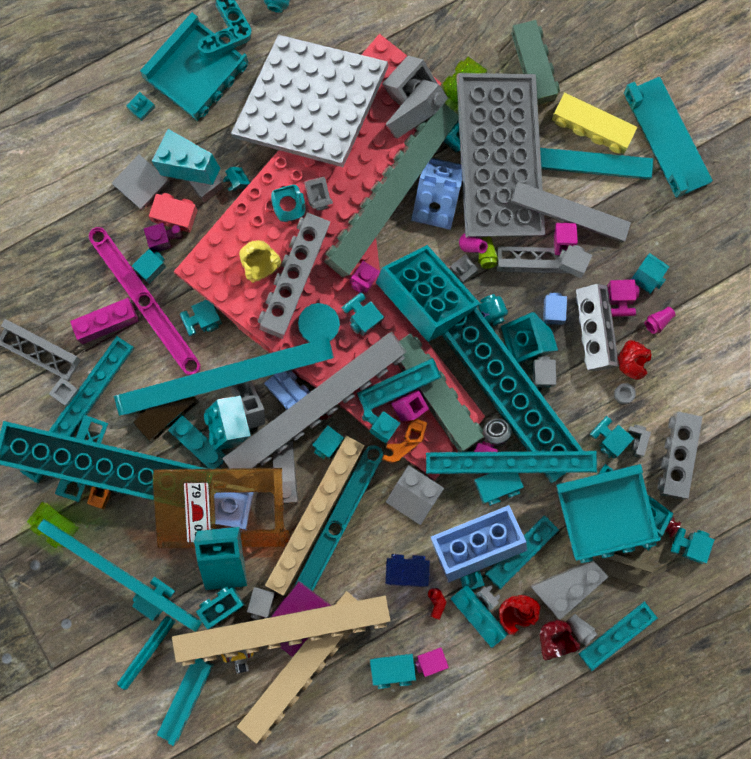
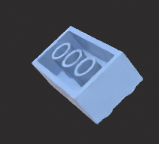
[431,505,527,583]

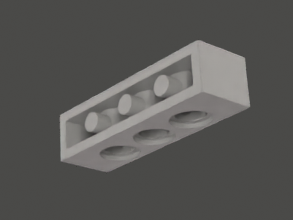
[576,284,619,371]
[657,412,702,500]

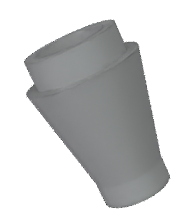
[566,614,598,646]

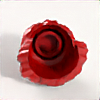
[618,340,652,380]
[499,595,540,635]

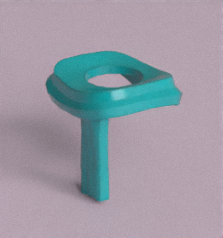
[271,185,306,222]

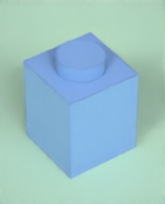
[543,293,567,325]

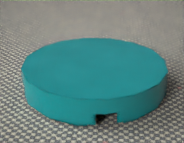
[298,303,340,342]

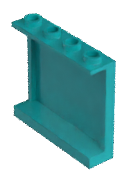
[140,12,249,121]
[556,464,661,563]

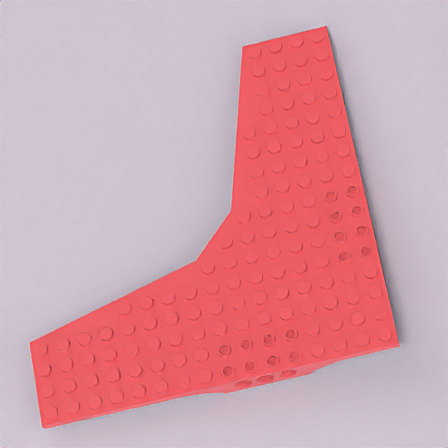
[174,34,485,481]

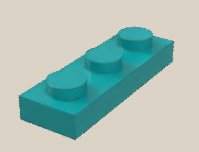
[168,415,226,473]
[450,585,508,648]

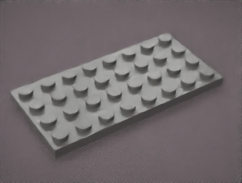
[456,73,545,238]

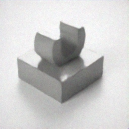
[450,254,479,284]
[49,377,79,407]
[475,586,500,611]

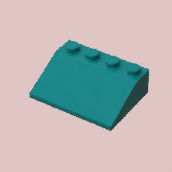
[375,245,480,342]

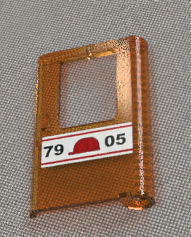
[153,468,289,549]

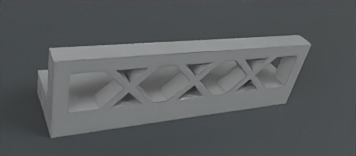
[497,246,570,274]
[0,319,81,381]

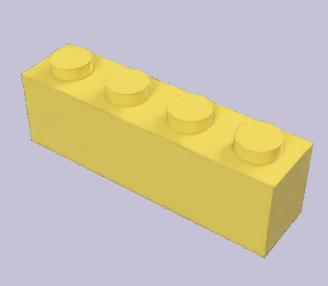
[552,92,637,154]

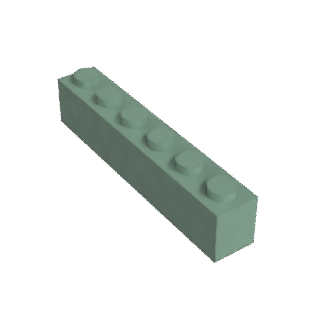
[397,333,484,452]

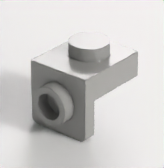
[304,176,333,210]

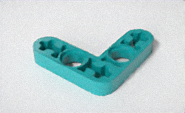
[198,0,252,58]

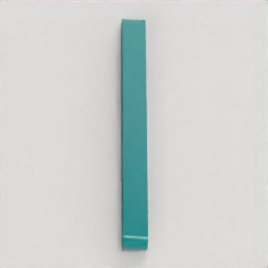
[113,338,334,416]

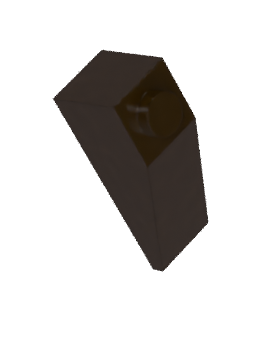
[133,396,199,443]

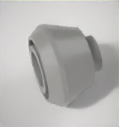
[483,419,512,446]

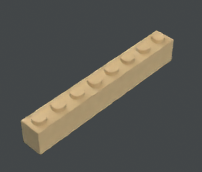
[265,436,365,596]
[237,591,358,744]

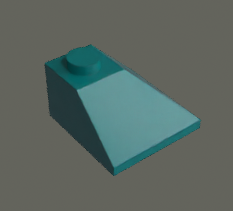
[501,312,558,363]

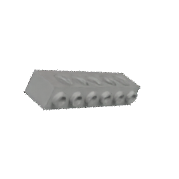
[258,212,330,339]

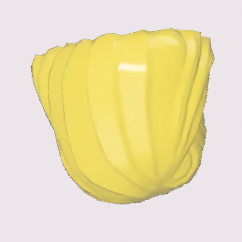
[239,240,281,283]

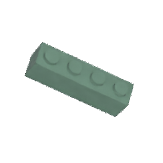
[511,20,560,105]

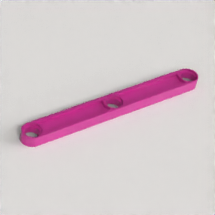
[89,227,201,376]

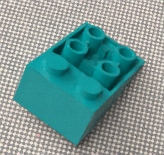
[194,527,247,590]

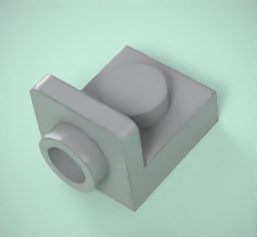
[627,425,651,459]

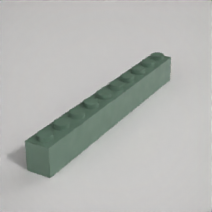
[324,103,459,277]

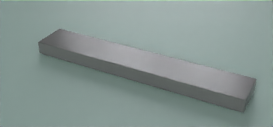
[511,182,631,242]

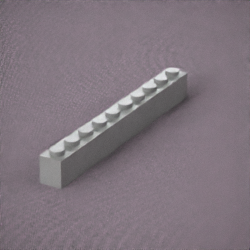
[222,331,407,479]

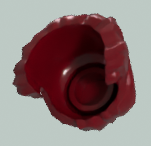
[540,619,580,661]

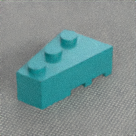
[152,129,221,185]

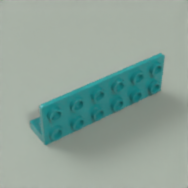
[623,77,713,198]

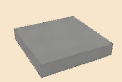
[112,154,169,211]

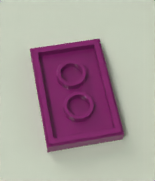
[270,581,332,657]

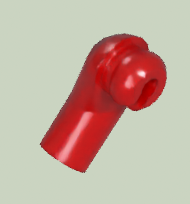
[428,588,447,620]

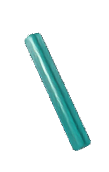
[117,616,175,690]

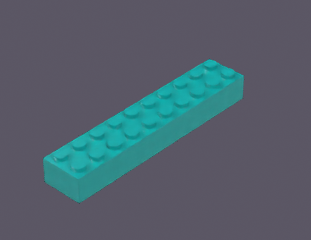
[442,308,584,484]
[0,421,214,508]

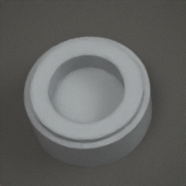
[614,383,636,405]

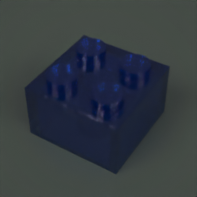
[385,554,430,587]

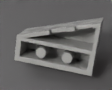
[531,559,608,619]

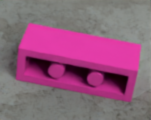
[70,298,139,344]

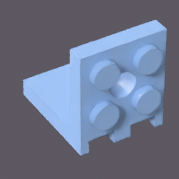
[411,158,462,230]

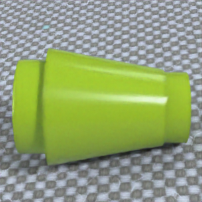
[478,237,498,269]

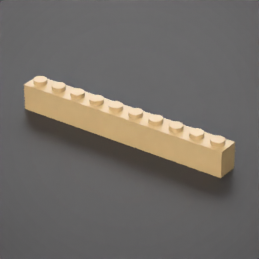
[172,596,391,666]

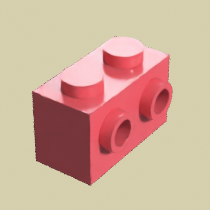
[149,193,198,233]

